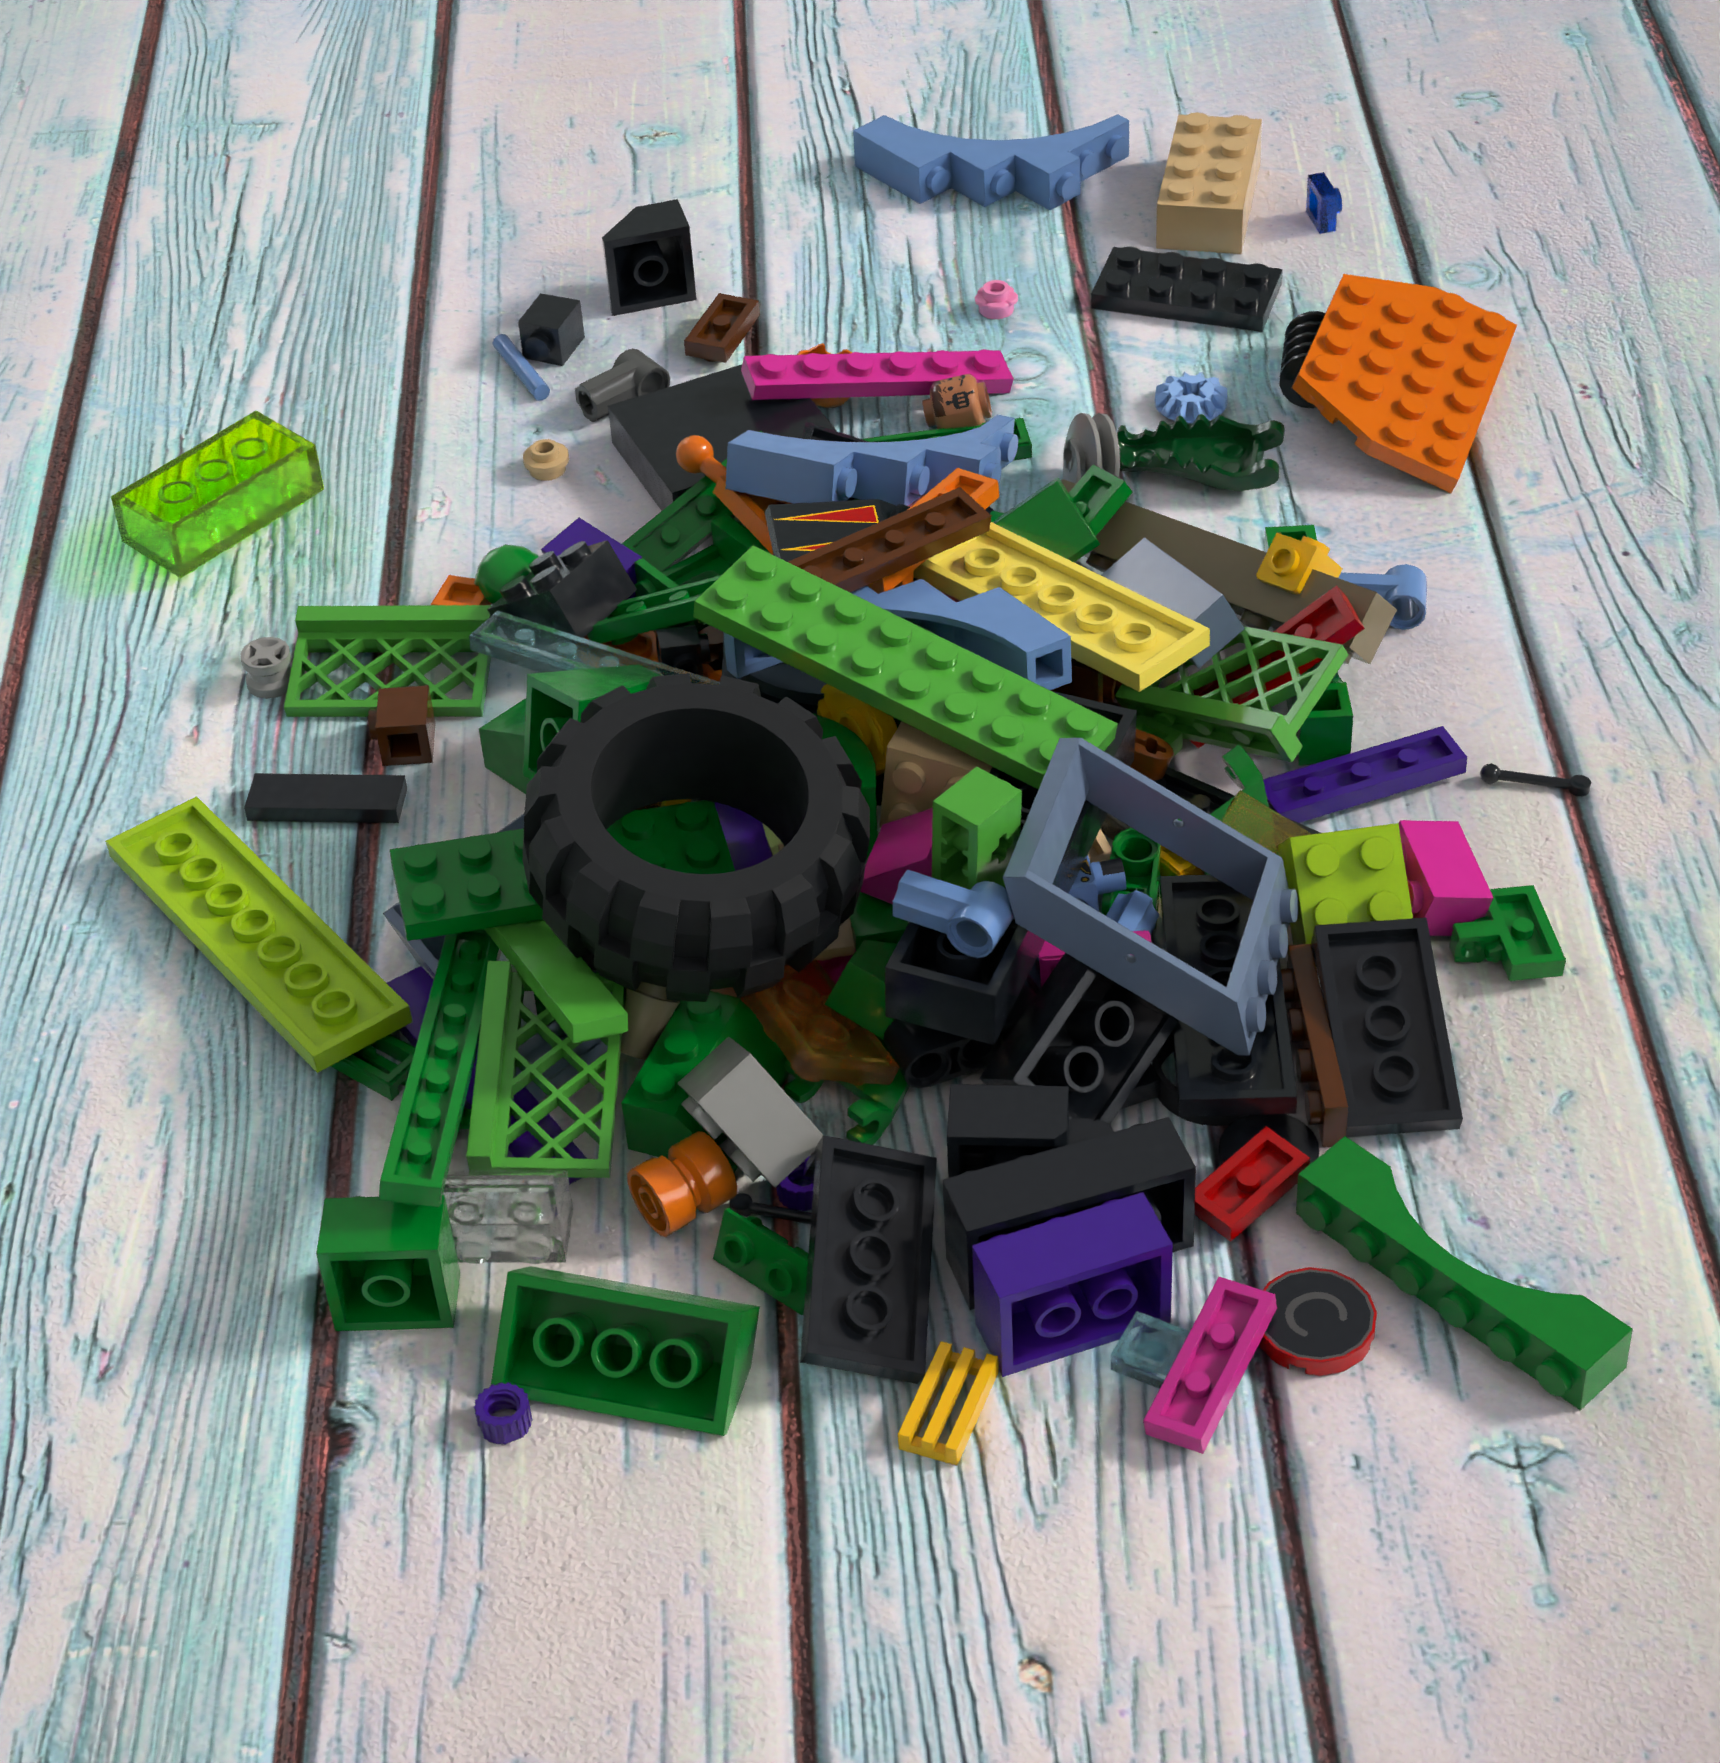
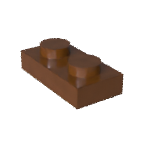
[684,293,760,363]

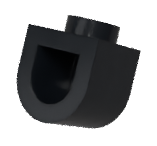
[655,625,711,683]

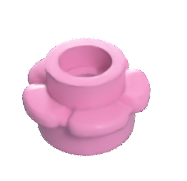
[975,280,1018,319]

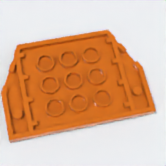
[1292,274,1517,493]

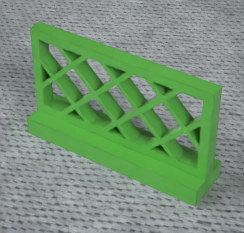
[284,605,498,717]
[1114,626,1349,763]
[466,961,626,1186]

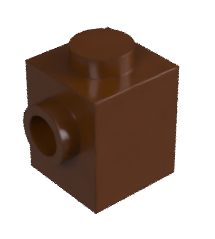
[368,685,436,766]

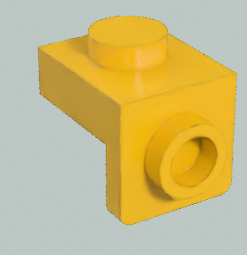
[1256,533,1343,595]

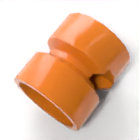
[627,1131,737,1237]

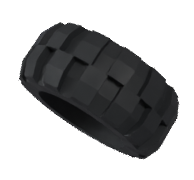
[522,673,870,1002]

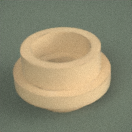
[523,439,569,481]

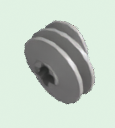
[1063,413,1120,484]

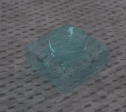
[1111,1311,1190,1389]

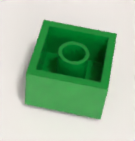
[316,1195,460,1331]

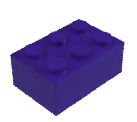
[972,1192,1173,1377]

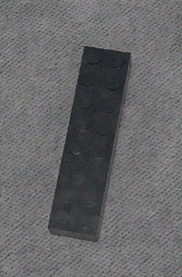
[885,690,1137,1045]

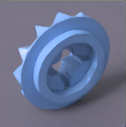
[1155,372,1228,423]

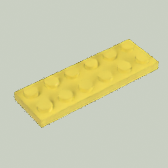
[914,522,1210,692]

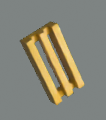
[898,1341,999,1466]

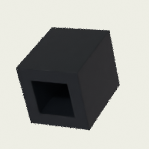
[518,293,585,366]

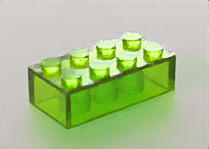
[111,411,324,578]

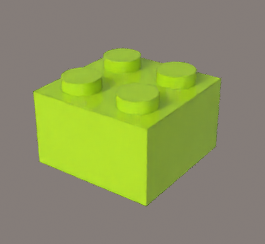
[1278,823,1413,945]

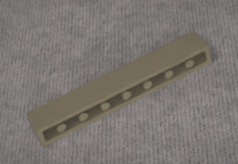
[1061,479,1397,664]

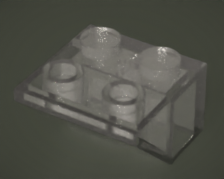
[443,1170,573,1264]

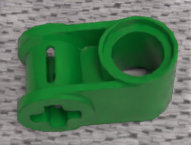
[1101,828,1161,929]

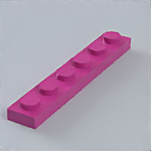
[741,349,1014,400]

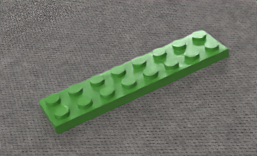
[693,545,1118,790]

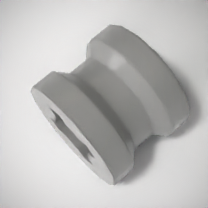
[241,637,292,699]

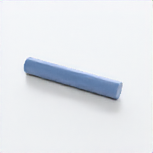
[493,334,550,400]

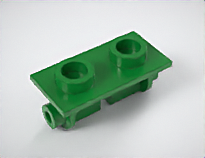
[713,1208,808,1315]

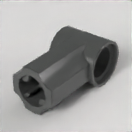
[575,348,670,422]

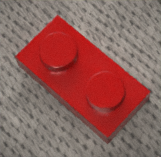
[1195,1126,1310,1242]

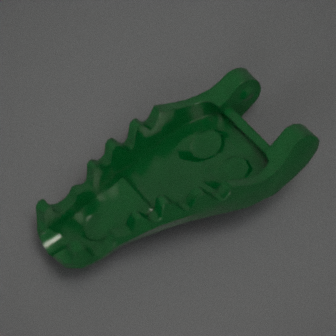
[1117,414,1285,491]

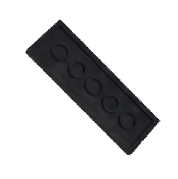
[1160,875,1297,1117]

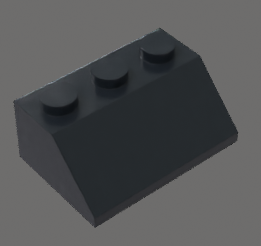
[979,953,1179,1123]

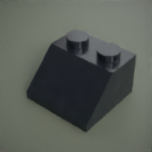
[602,199,697,316]

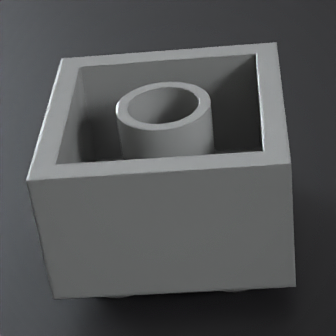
[677,1036,823,1187]

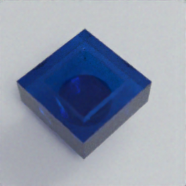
[1306,172,1342,234]

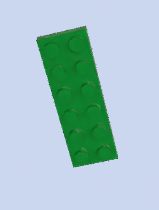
[390,800,735,941]

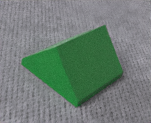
[992,477,1100,562]

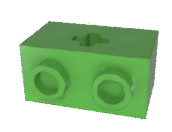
[932,766,1022,890]

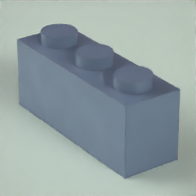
[1101,537,1245,669]

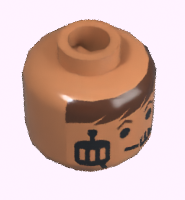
[922,374,992,429]

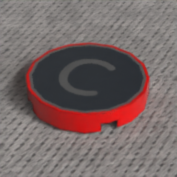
[1259,1267,1377,1376]

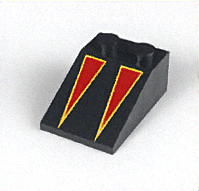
[765,499,919,581]

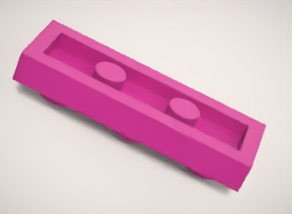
[1143,1277,1277,1454]

